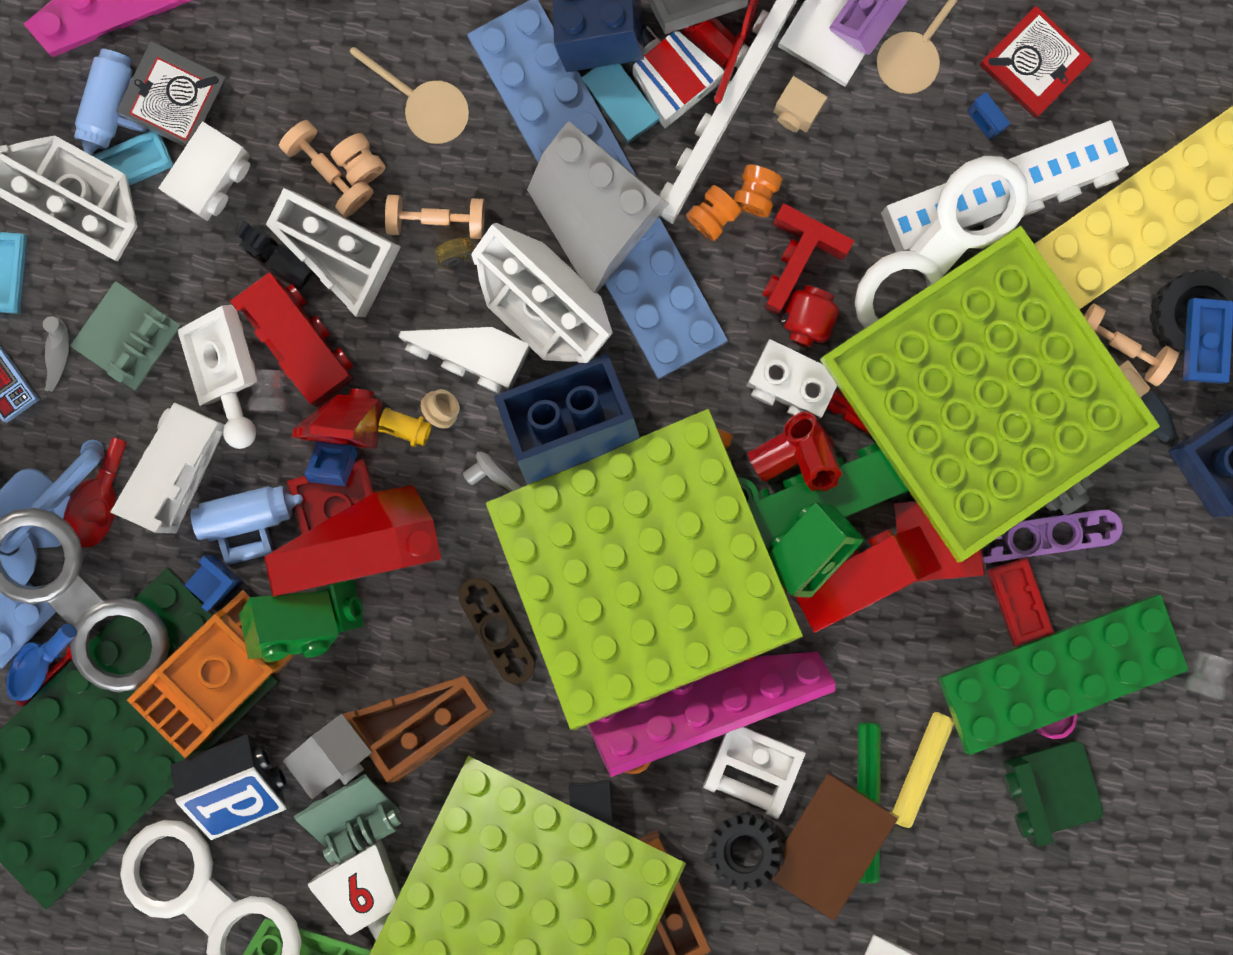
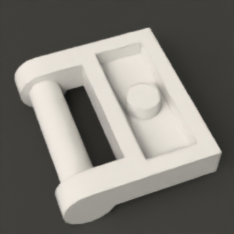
[703,727,806,819]

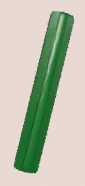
[857,722,881,884]

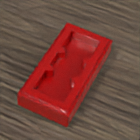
[986,557,1054,646]

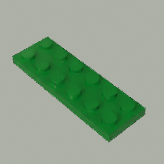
[938,595,1189,755]

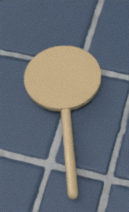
[877,0,958,94]
[350,47,469,144]

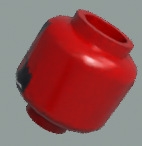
[781,285,840,348]

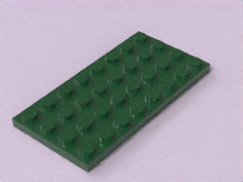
[0,568,280,910]

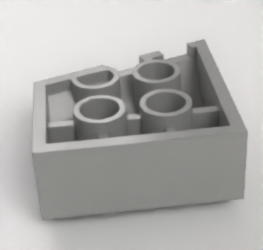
[527,121,669,293]

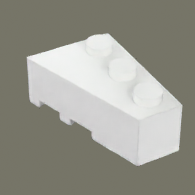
[266,188,401,317]
[111,403,225,533]

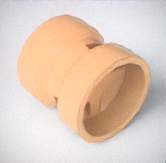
[330,133,386,186]

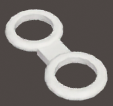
[854,156,1029,328]
[120,820,302,955]

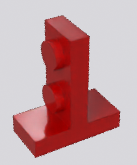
[762,203,855,315]

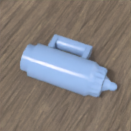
[74,49,147,156]
[191,486,303,565]

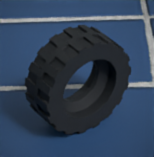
[1149,270,1233,359]

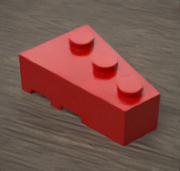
[230,272,354,407]
[796,526,942,633]

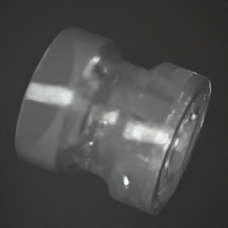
[247,370,288,413]
[1184,650,1233,701]

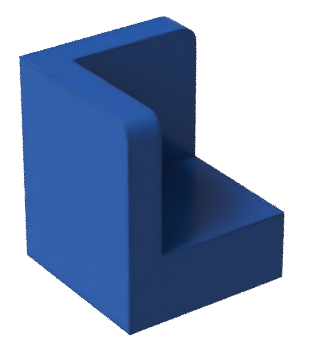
[184,555,243,613]

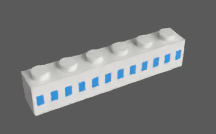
[881,120,1129,252]

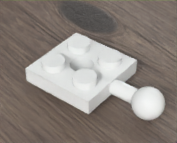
[177,305,258,449]

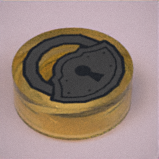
[434,238,475,268]

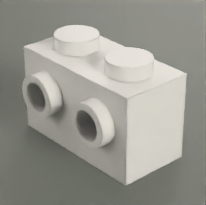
[746,339,837,420]

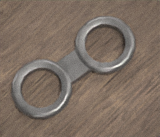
[0,507,170,692]

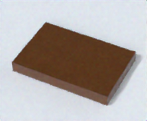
[771,772,899,921]

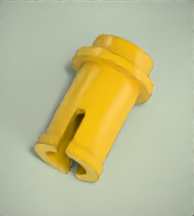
[378,407,432,447]

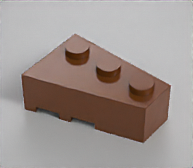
[342,676,496,782]
[638,830,711,955]

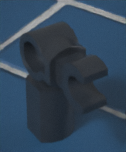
[234,221,314,290]

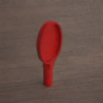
[63,437,127,548]

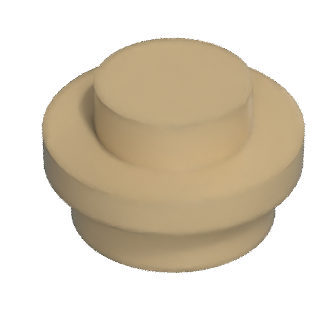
[421,389,460,429]

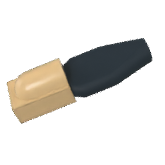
[1119,360,1177,442]

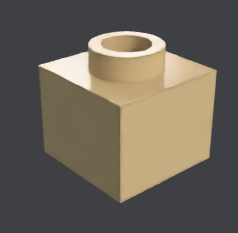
[773,76,827,133]

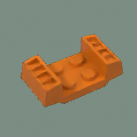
[127,590,296,759]

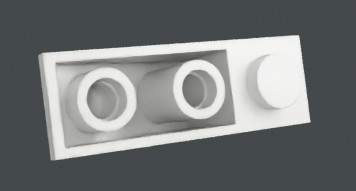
[399,327,531,394]

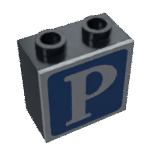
[170,734,287,840]

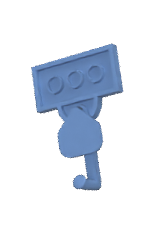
[0,440,104,669]

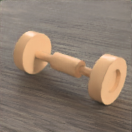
[279,120,373,217]
[385,195,485,239]
[1083,303,1179,386]

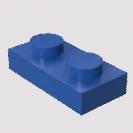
[1183,298,1233,384]

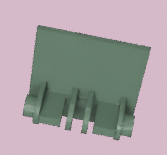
[70,281,181,391]
[294,774,402,865]

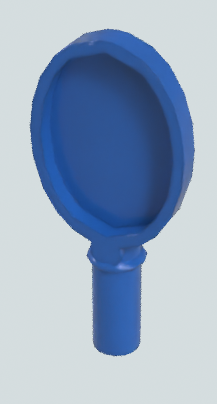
[6,624,77,701]

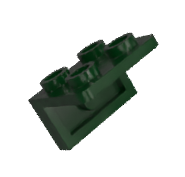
[1003,740,1103,847]

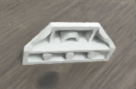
[0,136,138,262]
[471,223,613,363]

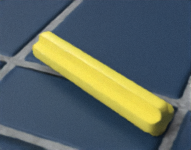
[892,712,954,828]

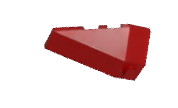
[292,389,383,449]
[264,485,442,597]

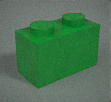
[769,502,865,598]
[239,590,338,662]

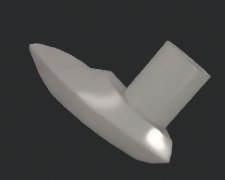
[43,316,69,392]
[463,451,522,492]

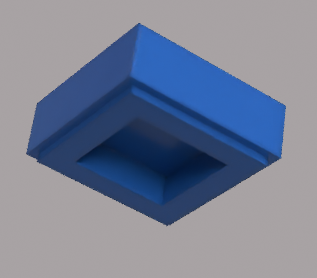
[967,92,1011,140]
[304,442,358,486]

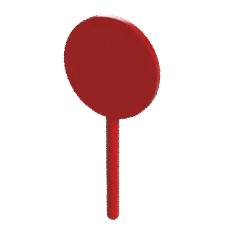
[714,0,760,104]

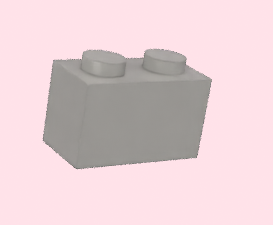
[283,714,372,799]

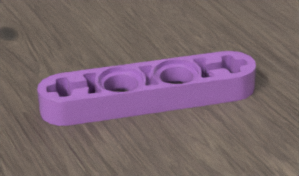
[983,510,1123,563]

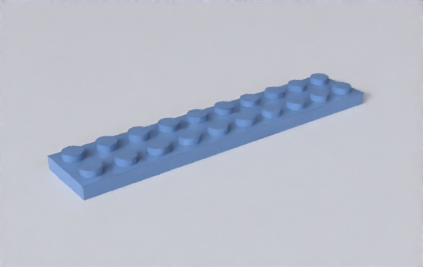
[467,0,728,380]

